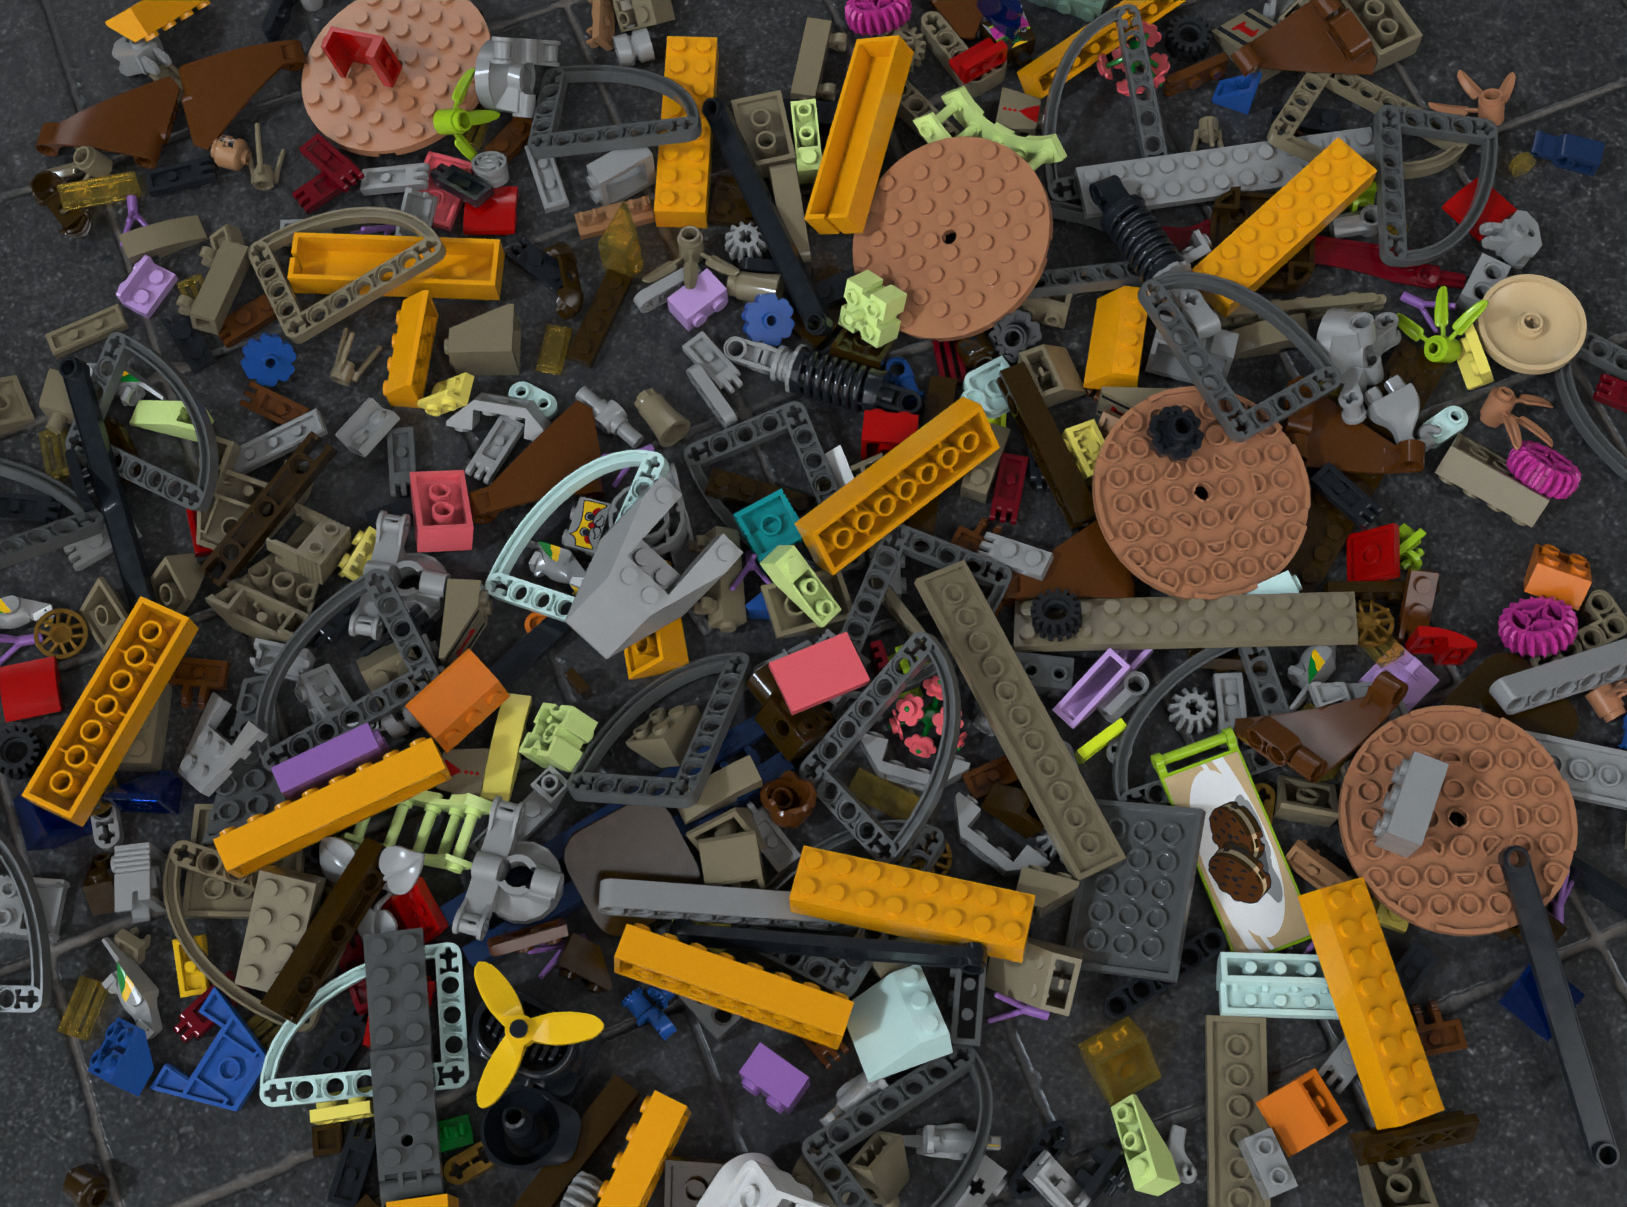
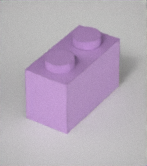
[667,268,728,332]

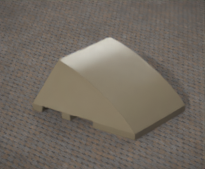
[205,553,320,644]

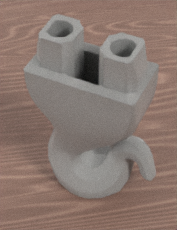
[1363,375,1442,452]

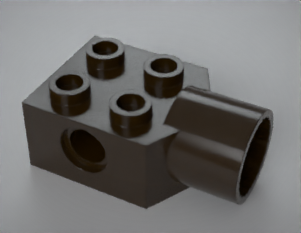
[746,663,837,762]

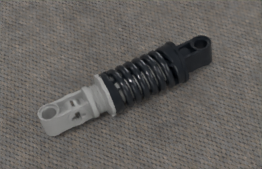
[1089,175,1221,341]
[724,336,925,417]

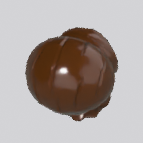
[760,770,817,828]

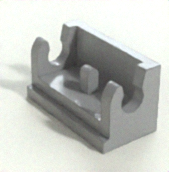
[395,187,439,237]
[250,638,316,682]
[1022,1150,1091,1207]

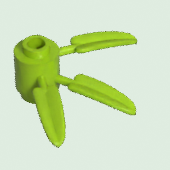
[433,68,501,161]
[1396,286,1489,363]

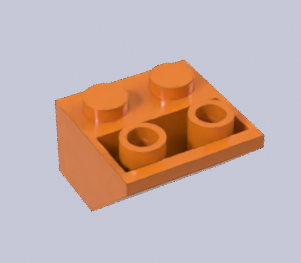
[1524,543,1592,611]
[1256,1068,1348,1157]

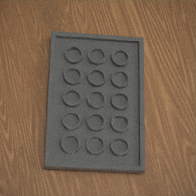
[1065,799,1206,983]

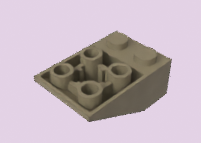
[985,937,1083,1016]

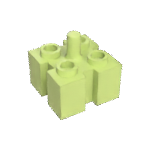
[838,270,907,348]
[518,703,598,773]

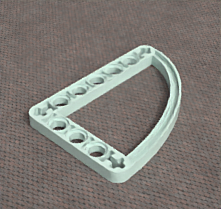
[485,450,670,623]
[259,942,470,1107]

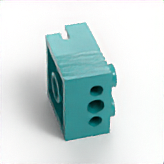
[733,488,806,575]

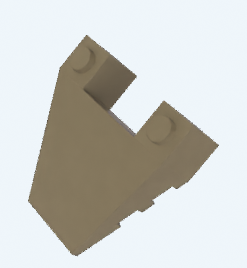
[196,436,315,562]

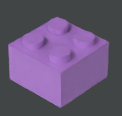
[739,1042,810,1114]

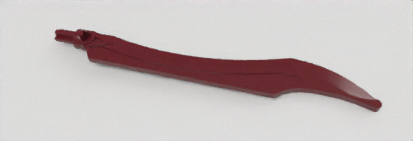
[1162,219,1466,290]

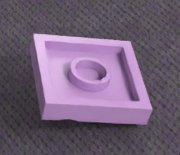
[1358,642,1440,712]

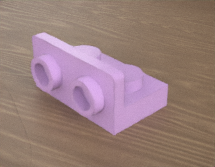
[116,254,178,319]

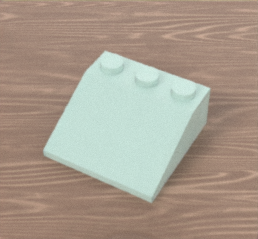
[847,965,953,1083]

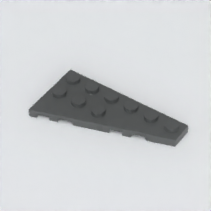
[202,674,288,847]

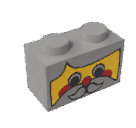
[562,496,611,561]

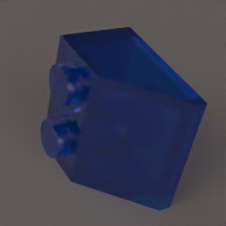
[13,786,93,851]

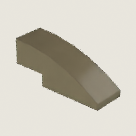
[118,215,208,264]
[1230,313,1310,359]
[677,755,763,825]

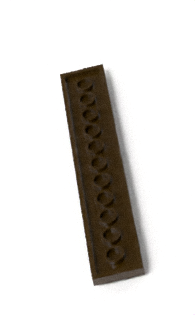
[1278,338,1449,593]

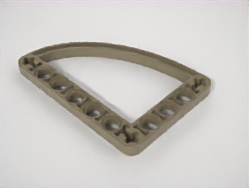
[1267,72,1468,179]
[248,206,446,344]
[163,840,347,1033]

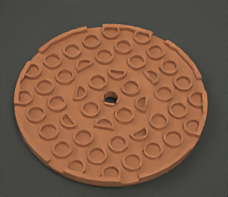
[301,0,492,157]
[852,136,1053,342]
[1092,386,1311,600]
[1338,705,1578,937]

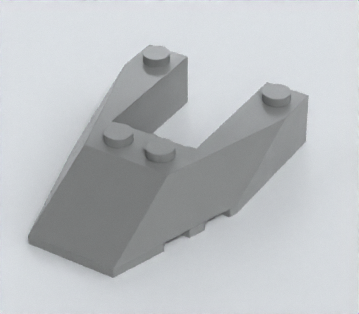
[565,476,744,659]

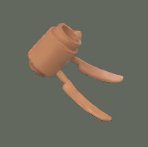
[1428,70,1516,126]
[1480,386,1554,450]
[1585,678,1627,723]

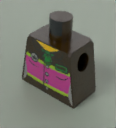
[979,6,1035,69]

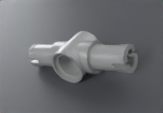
[575,386,644,449]

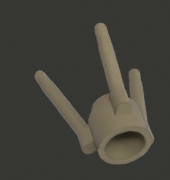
[1190,116,1224,152]
[248,123,286,190]
[330,327,383,386]

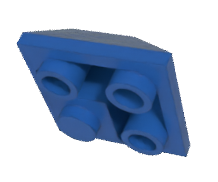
[87,1017,154,1097]

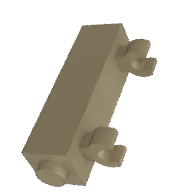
[790,17,847,102]
[176,240,251,335]
[689,526,747,633]

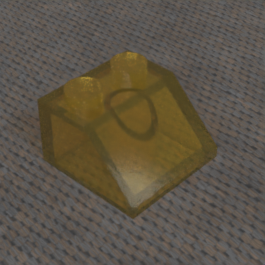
[598,202,644,278]
[1078,1016,1162,1107]

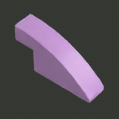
[1052,648,1154,729]

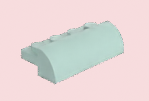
[1216,952,1339,1020]

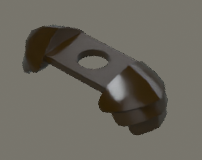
[30,170,91,238]
[543,242,584,320]

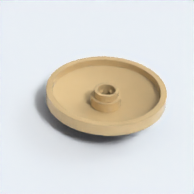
[1475,274,1587,375]

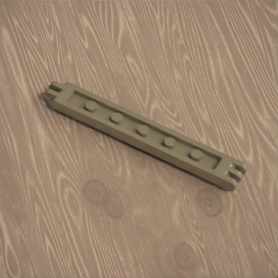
[1210,292,1387,328]

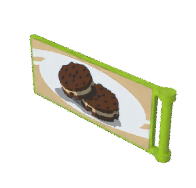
[1150,727,1311,953]

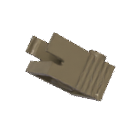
[266,503,352,585]

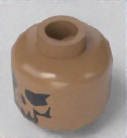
[211,134,252,171]

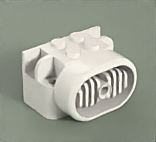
[696,1153,829,1207]

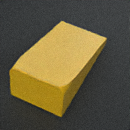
[172,933,210,998]

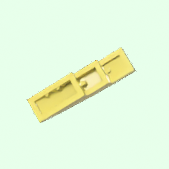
[480,693,532,802]

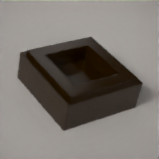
[564,667,593,701]
[311,1122,345,1158]

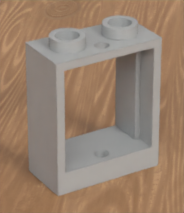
[586,147,656,206]

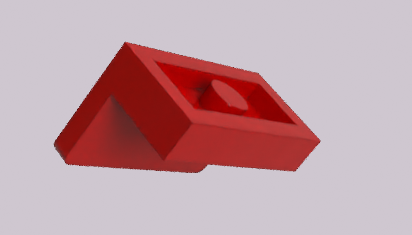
[949,38,1008,85]

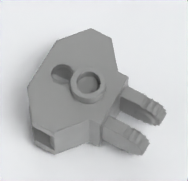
[112,36,172,76]
[1479,210,1542,269]

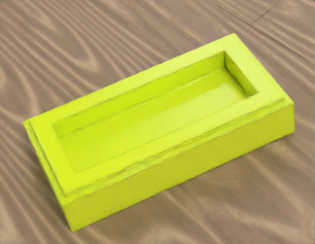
[1075,718,1127,764]

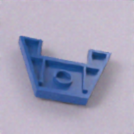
[149,987,267,1111]

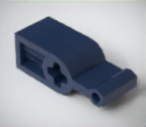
[1530,131,1605,176]

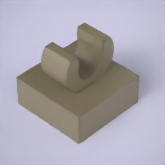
[114,927,151,966]

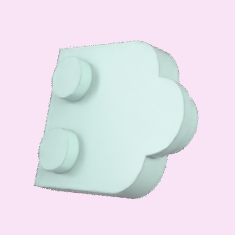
[960,355,1010,419]

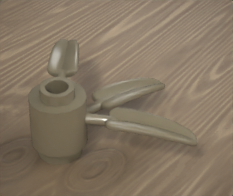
[44,146,113,215]
[642,226,740,290]

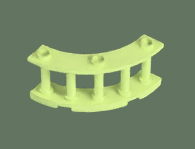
[913,86,1067,171]
[340,791,493,874]

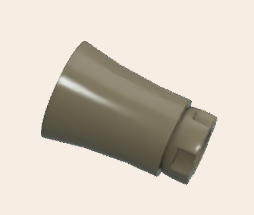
[726,271,785,302]
[634,388,691,447]

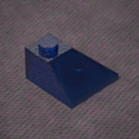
[104,770,183,815]

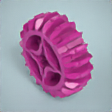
[845,0,912,37]
[1506,440,1581,499]
[1498,595,1578,658]

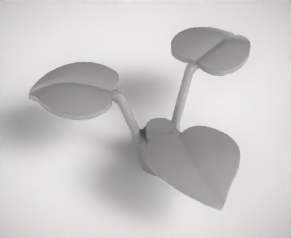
[319,837,425,941]

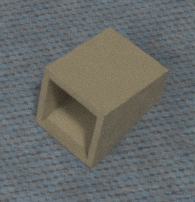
[444,304,522,376]

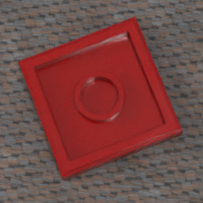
[1346,523,1400,581]

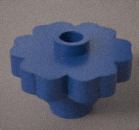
[741,293,795,346]
[241,333,296,387]

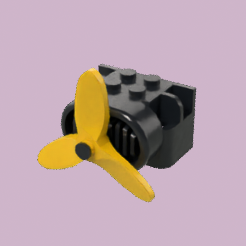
[468,961,605,1109]

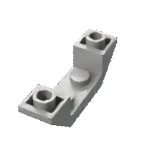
[446,392,552,442]
[860,731,970,791]
[468,765,568,853]
[954,792,1050,877]

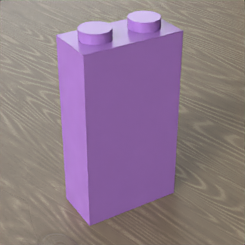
[271,722,391,802]

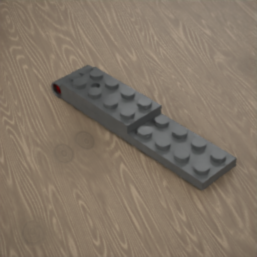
[363,928,444,1205]

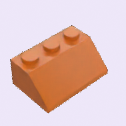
[405,648,510,753]

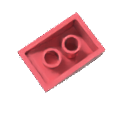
[410,470,474,553]

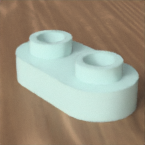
[508,381,558,421]
[1418,406,1468,448]

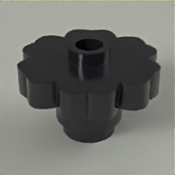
[988,308,1043,363]
[1146,405,1204,463]

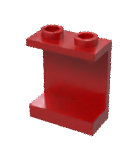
[321,26,402,88]

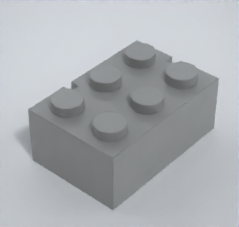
[1145,314,1239,389]
[1372,751,1449,858]

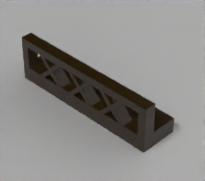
[1348,1110,1479,1166]

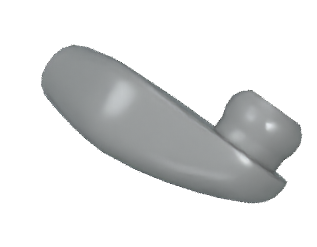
[1166,1125,1197,1184]

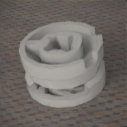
[471,151,509,188]

